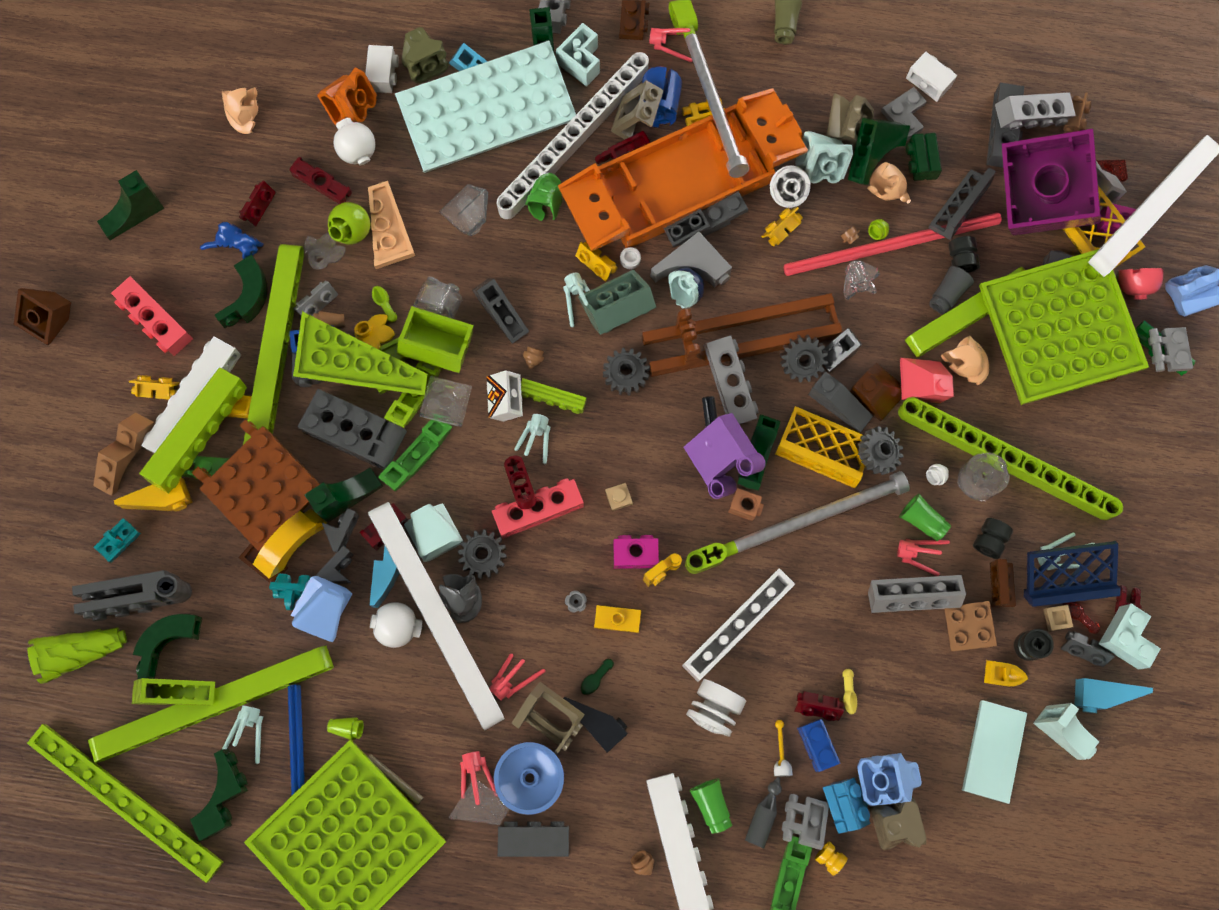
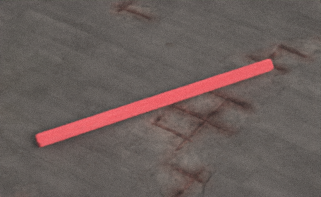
[783,212,1002,276]

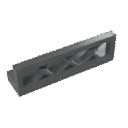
[929,168,996,240]

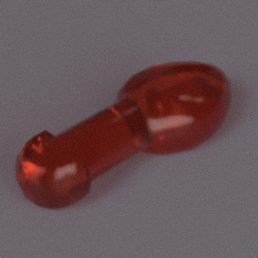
[1062,602,1100,634]

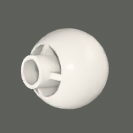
[333,118,375,166]
[370,602,422,648]

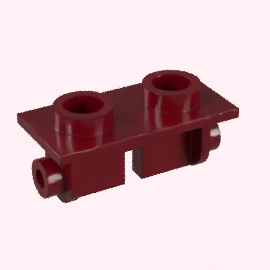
[239,181,276,227]
[794,691,844,721]

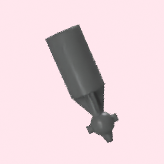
[745,777,782,848]

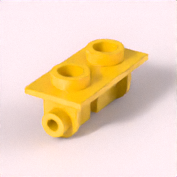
[761,207,803,246]
[575,242,618,282]
[129,375,180,400]

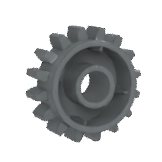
[780,334,828,382]
[603,348,650,395]
[858,426,904,475]
[458,530,507,579]

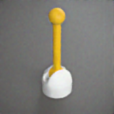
[774,720,793,777]

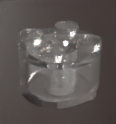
[413,277,463,319]
[957,453,1010,501]

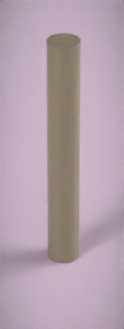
[368,754,424,805]

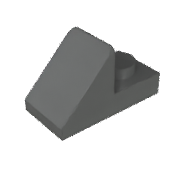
[823,328,862,372]
[322,508,359,553]
[316,546,354,584]

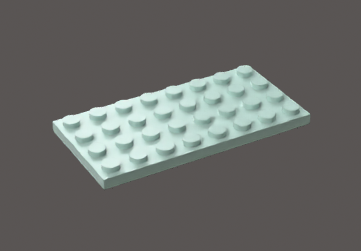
[395,41,576,173]

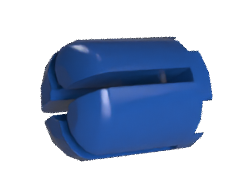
[639,66,682,128]

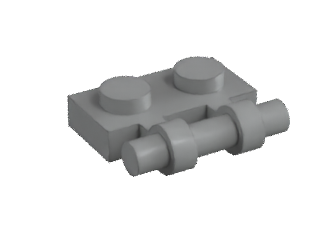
[1148,327,1193,372]
[782,794,829,850]

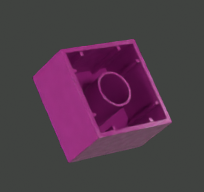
[1002,129,1101,236]

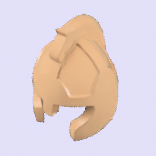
[222,87,258,134]
[867,162,911,203]
[941,336,989,385]

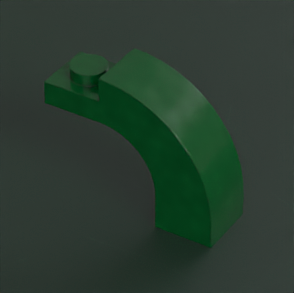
[529,7,555,55]
[215,254,268,328]
[737,414,781,491]
[133,614,202,679]

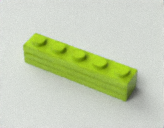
[521,378,587,414]

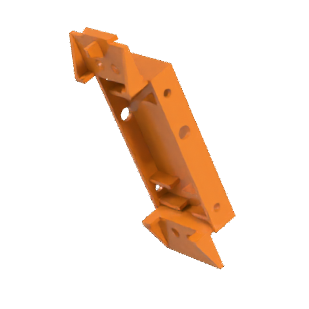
[558,88,808,252]

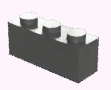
[498,821,569,857]

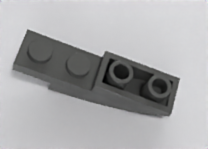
[664,191,748,247]

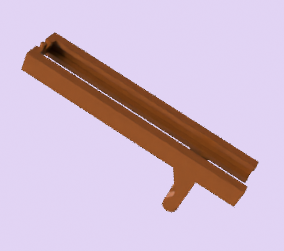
[642,293,843,377]

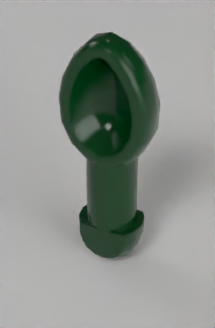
[581,658,614,695]

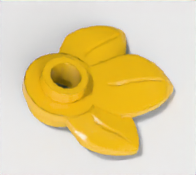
[354,314,395,349]

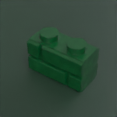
[906,133,942,181]

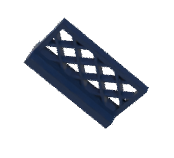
[1024,541,1121,607]

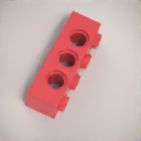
[111,276,193,356]
[492,478,584,539]

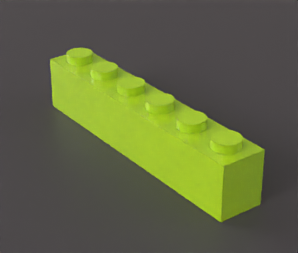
[139,367,247,494]

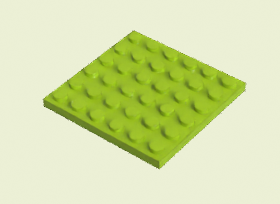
[979,249,1149,405]
[244,739,447,910]

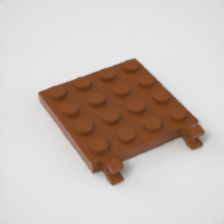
[192,419,320,551]

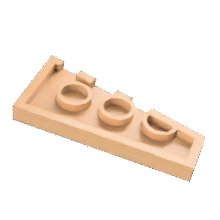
[368,181,415,269]

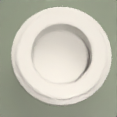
[620,247,641,269]

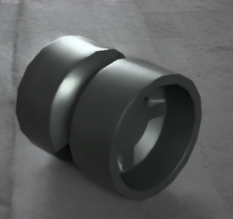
[948,236,980,273]
[973,518,1013,559]
[1014,629,1054,661]

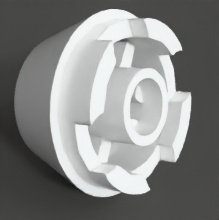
[770,165,811,208]

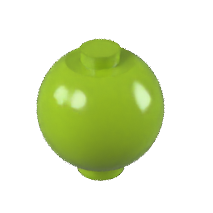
[328,202,370,245]

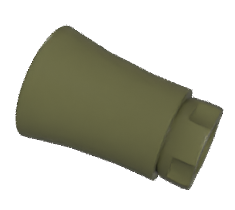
[774,0,802,45]

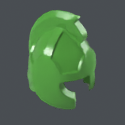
[525,173,563,221]

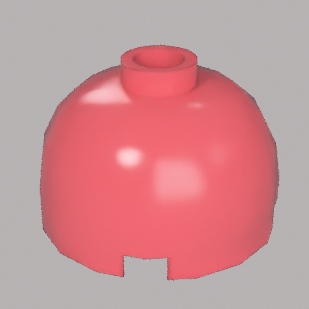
[1118,268,1163,300]

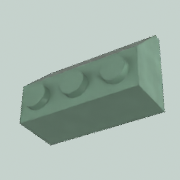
[578,269,656,335]

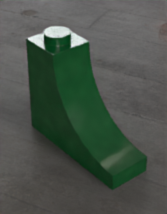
[848,118,910,185]
[97,170,164,240]
[304,468,383,523]

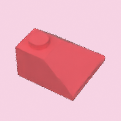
[900,358,954,403]

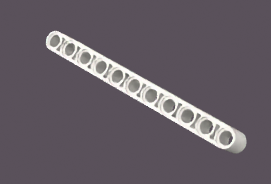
[497,52,649,219]
[1088,135,1219,277]
[368,502,505,731]

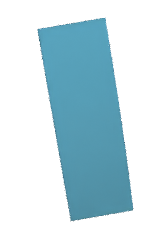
[370,546,399,608]

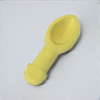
[842,669,857,714]

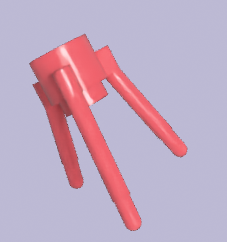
[649,28,693,62]
[897,539,950,576]
[489,654,545,701]
[460,751,498,806]

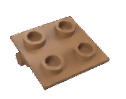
[945,601,997,652]

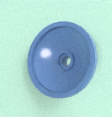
[494,742,564,815]

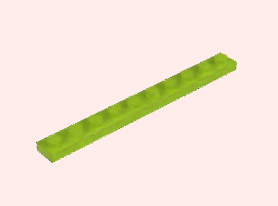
[27,724,224,883]

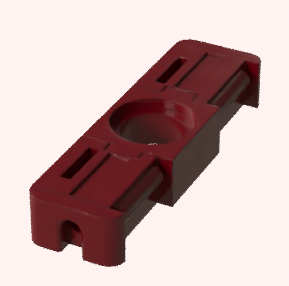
[289,157,352,204]

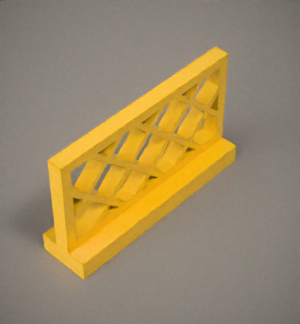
[1063,185,1145,269]
[775,406,865,488]

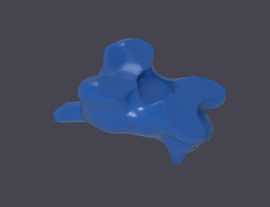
[200,222,264,259]

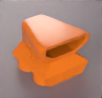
[317,67,377,125]

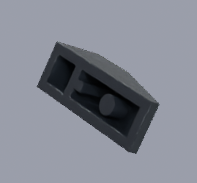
[563,697,628,753]

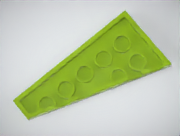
[293,311,428,395]

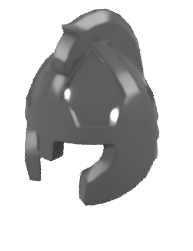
[439,574,482,623]

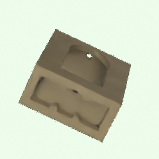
[611,80,664,139]
[512,682,585,756]

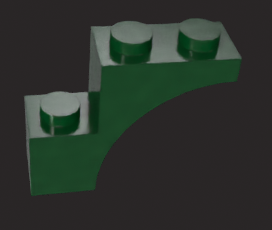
[190,749,248,841]

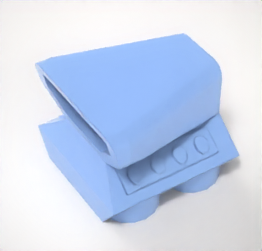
[1165,265,1219,316]
[290,576,352,642]
[857,753,922,806]

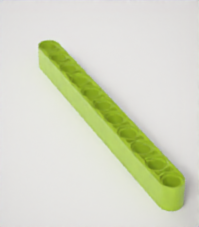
[243,244,304,445]
[898,397,1123,520]
[88,646,334,763]

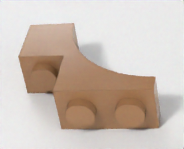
[93,413,154,496]

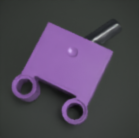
[684,396,765,499]

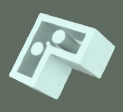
[556,23,600,87]
[1099,604,1161,669]

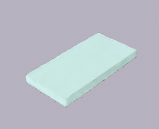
[962,700,1027,804]

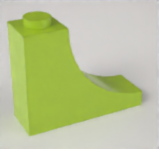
[131,678,215,705]

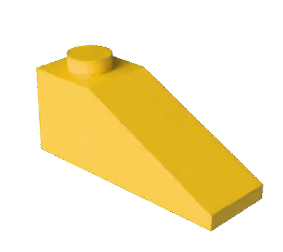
[114,477,193,511]

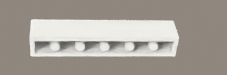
[141,336,241,453]
[682,568,795,682]
[646,773,714,910]

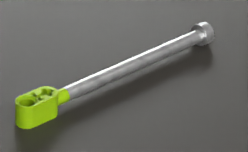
[669,0,749,178]
[685,471,910,574]

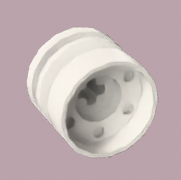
[686,679,746,737]

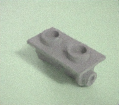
[294,280,338,316]

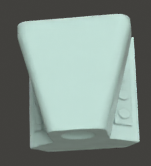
[795,131,853,183]
[404,503,463,562]

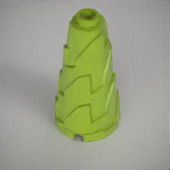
[27,627,127,684]

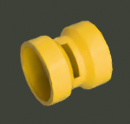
[815,841,848,876]

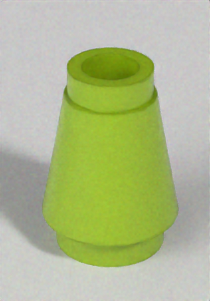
[327,717,364,741]

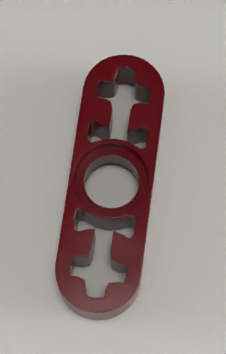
[504,455,537,510]

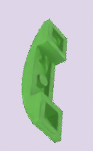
[378,414,452,491]
[770,836,812,910]

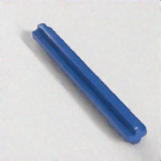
[288,684,305,795]

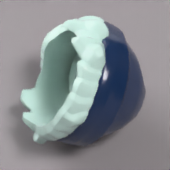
[668,267,704,308]

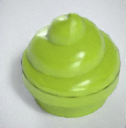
[868,219,889,240]

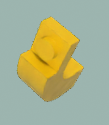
[253,509,327,578]

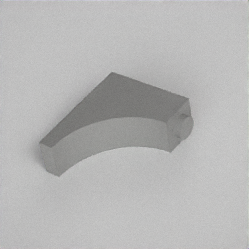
[650,232,732,288]

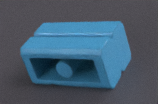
[823,777,870,834]

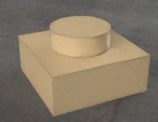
[605,483,633,511]
[1043,605,1073,631]

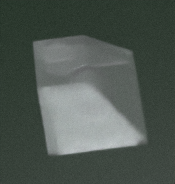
[439,184,489,236]

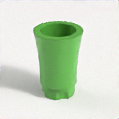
[899,494,951,541]
[689,778,732,834]

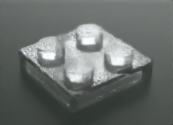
[419,376,472,427]

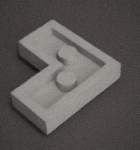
[881,87,927,141]

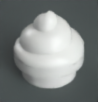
[926,464,949,485]

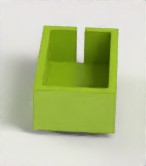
[397,306,474,373]

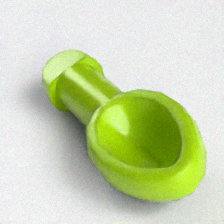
[372,286,397,322]

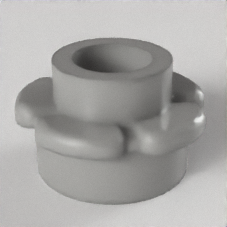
[565,591,587,613]

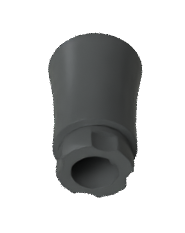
[929,266,974,314]

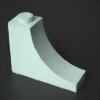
[1033,703,1099,760]

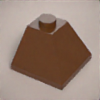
[13,288,72,345]
[850,363,902,421]

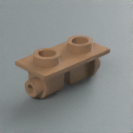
[1063,93,1091,133]

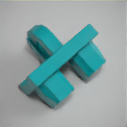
[94,518,141,563]
[269,573,311,610]

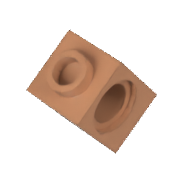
[728,488,764,521]

